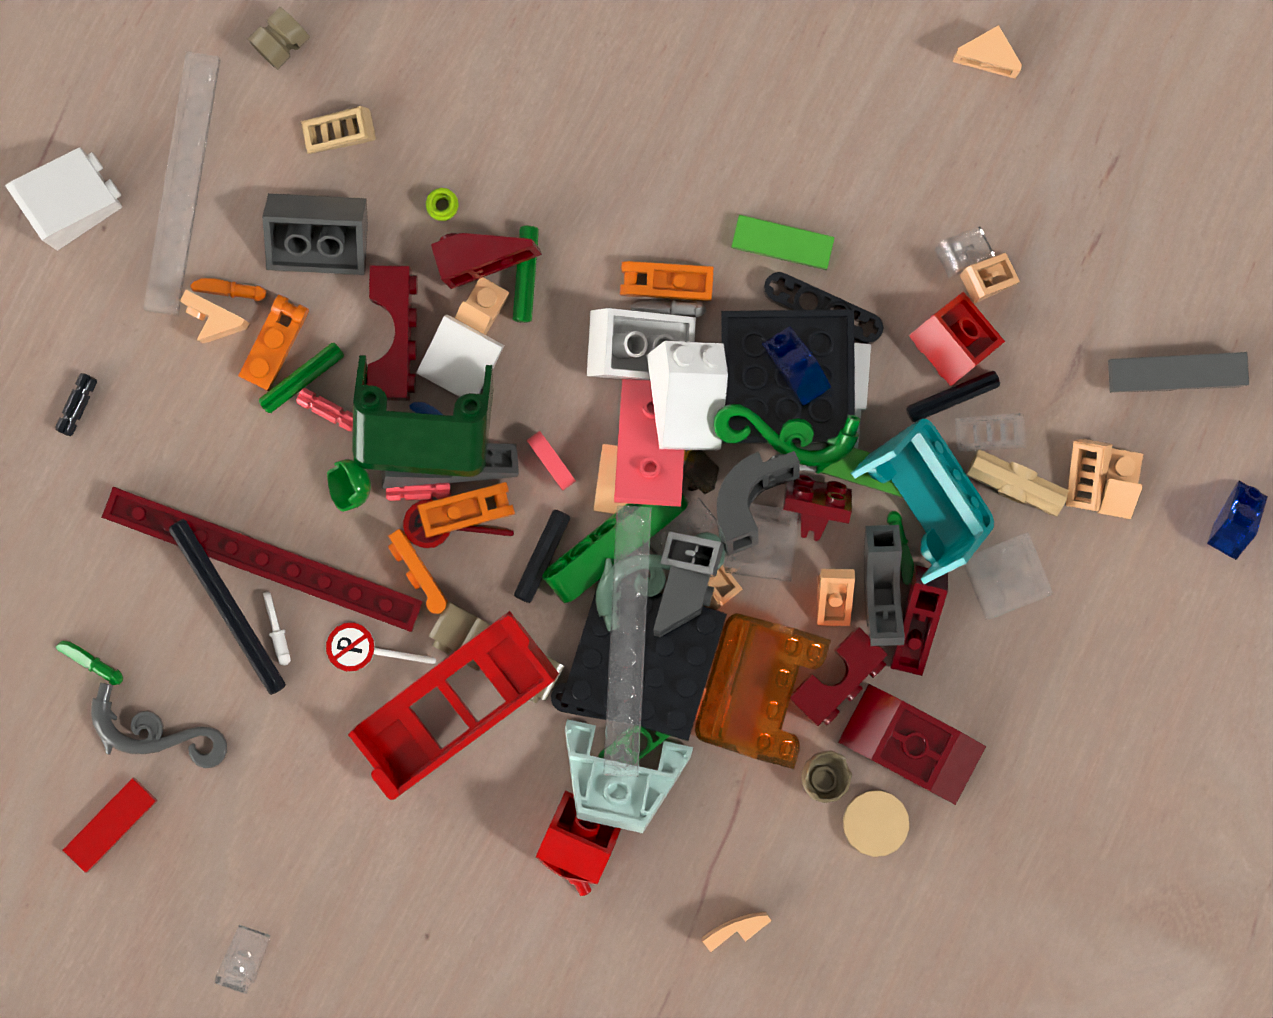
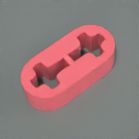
[526,431,576,491]

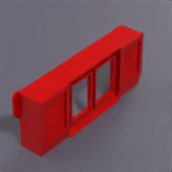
[348,611,559,800]

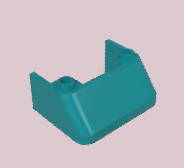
[851,418,994,584]

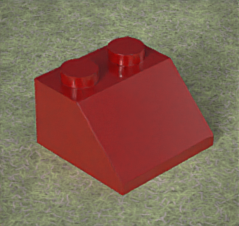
[909,291,1005,386]

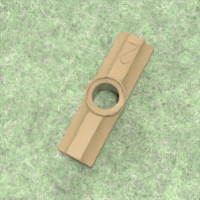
[966,450,1069,517]

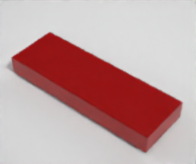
[62,777,158,873]

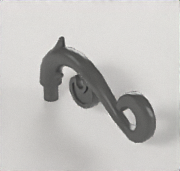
[91,682,227,768]

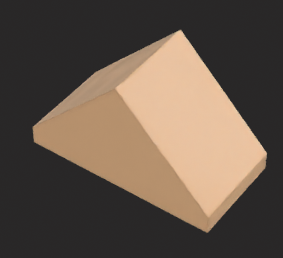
[953,25,1022,79]
[960,253,1020,304]

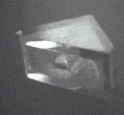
[935,226,995,278]

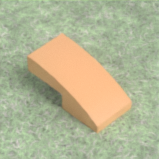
[594,444,628,514]
[702,912,772,952]

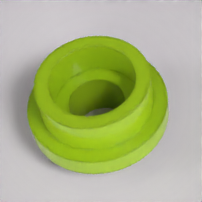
[426,188,459,221]

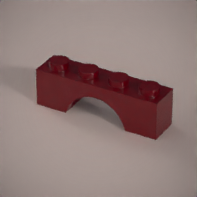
[367,265,418,401]

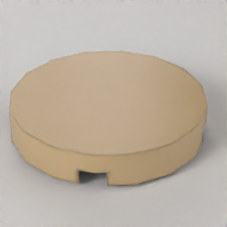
[843,790,910,857]

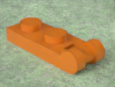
[620,261,714,301]
[238,294,309,391]
[417,482,515,538]
[388,529,448,614]

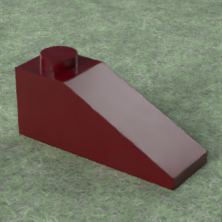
[431,233,542,289]
[890,565,948,676]

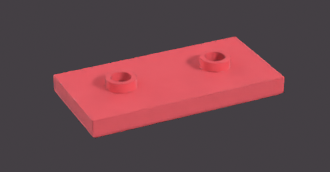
[614,379,684,507]

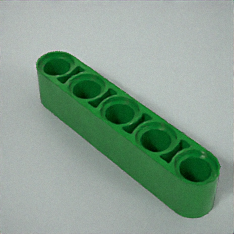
[543,493,689,603]

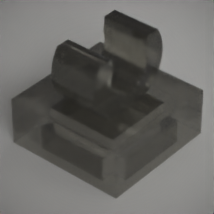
[683,450,720,495]

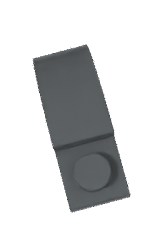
[717,451,800,556]
[864,525,905,646]

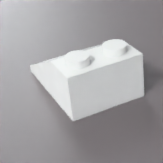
[587,308,696,380]
[647,341,728,450]

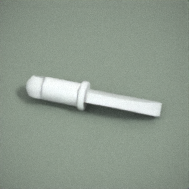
[263,591,291,666]

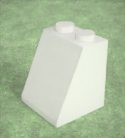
[5,147,122,251]

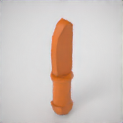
[190,278,266,301]

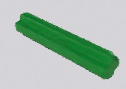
[513,225,539,323]
[258,343,344,413]

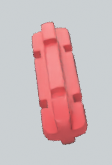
[296,388,353,431]
[386,483,451,501]

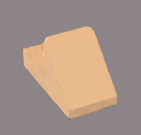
[455,277,510,335]
[180,290,250,344]
[1097,448,1143,519]
[817,569,855,626]

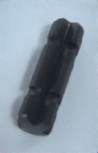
[55,373,97,436]

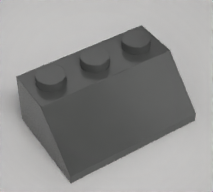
[262,193,368,275]

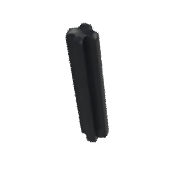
[906,371,1000,422]
[514,509,570,603]

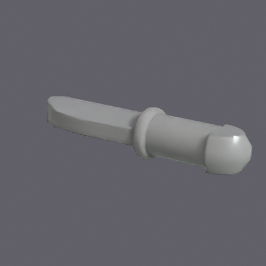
[631,300,706,317]

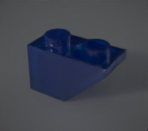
[762,326,832,405]
[1207,480,1268,560]

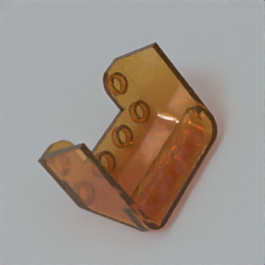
[695,613,831,769]

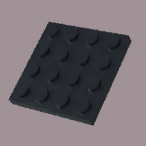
[721,310,855,444]
[561,579,727,741]

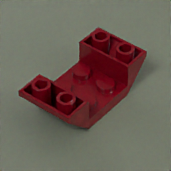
[838,684,986,805]

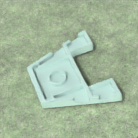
[565,719,693,833]

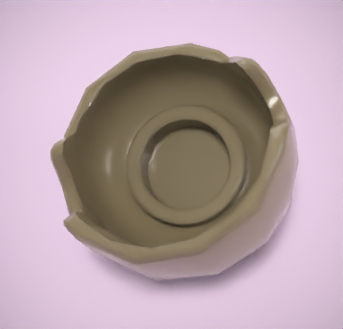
[801,751,852,803]

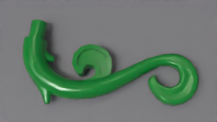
[713,404,861,474]

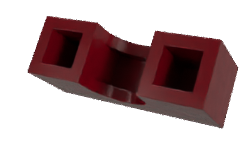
[788,627,888,726]

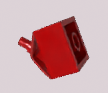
[536,790,621,896]

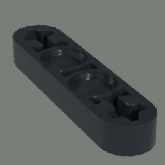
[764,272,884,344]

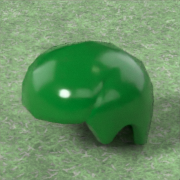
[327,459,371,512]

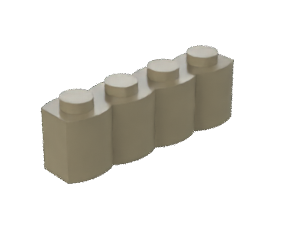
[429,601,565,703]

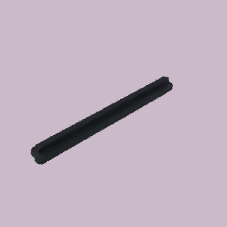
[169,519,286,695]

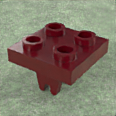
[783,474,852,541]

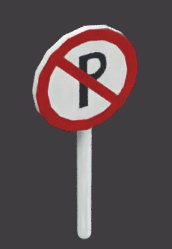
[326,623,436,672]

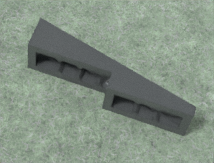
[1108,352,1249,393]
[381,443,519,489]

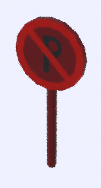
[403,500,514,549]

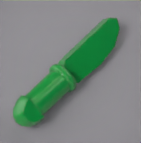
[887,511,914,585]
[55,641,123,685]

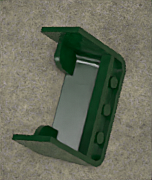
[352,355,494,477]

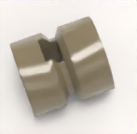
[247,7,310,70]

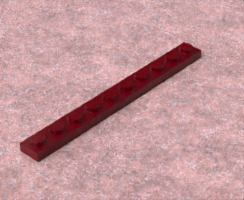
[101,487,424,632]

